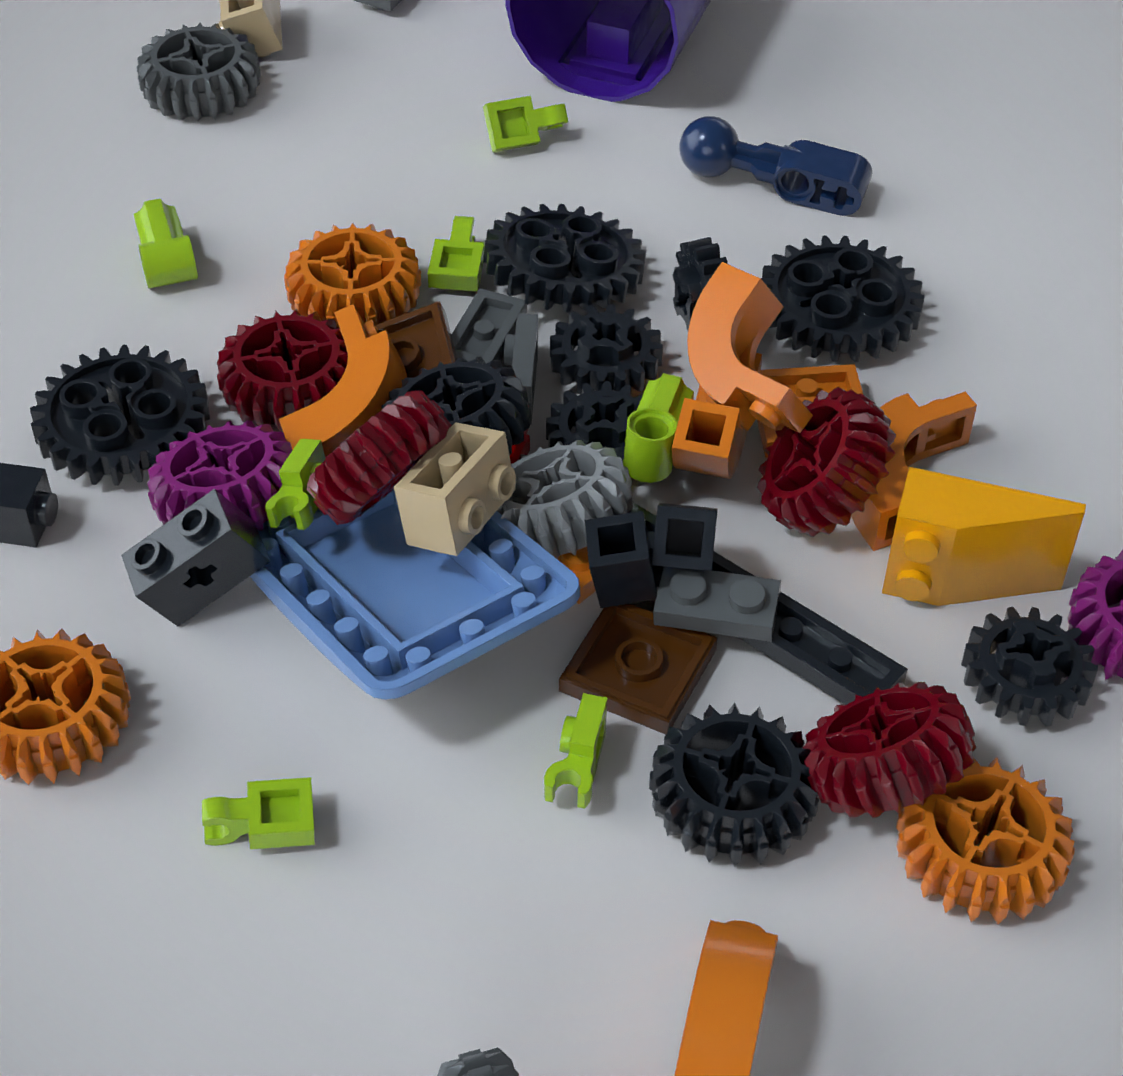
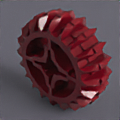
[217,309,348,432]
[757,387,896,537]
[306,391,452,525]
[803,682,977,818]

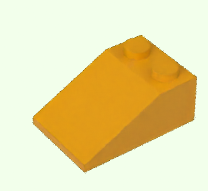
[882,467,1086,606]

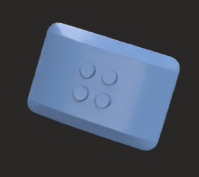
[249,490,580,700]

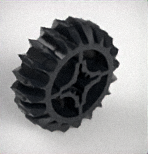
[382,357,530,455]
[649,702,819,867]

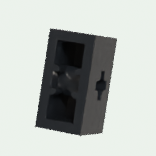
[121,488,271,627]

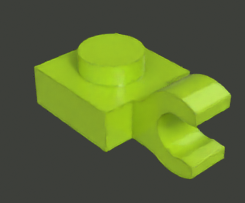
[483,95,569,153]
[427,216,484,292]
[265,439,325,530]
[544,693,607,809]
[202,777,315,849]

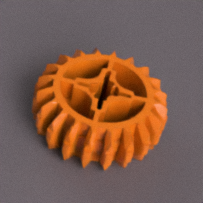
[284,223,422,328]
[0,628,131,785]
[896,756,1075,925]

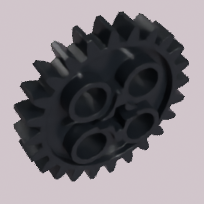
[483,204,646,313]
[761,235,924,362]
[30,345,210,486]

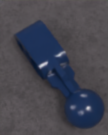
[679,116,872,216]

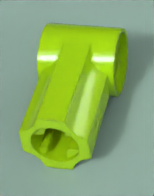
[134,199,198,289]
[623,373,694,483]

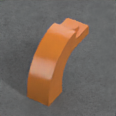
[687,262,813,433]
[279,304,407,458]
[672,353,762,479]
[851,391,977,551]
[674,920,779,1076]

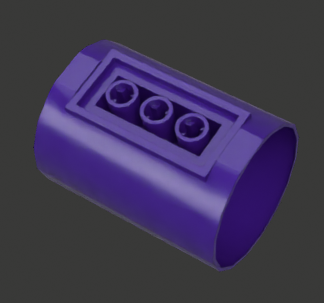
[505,0,711,102]

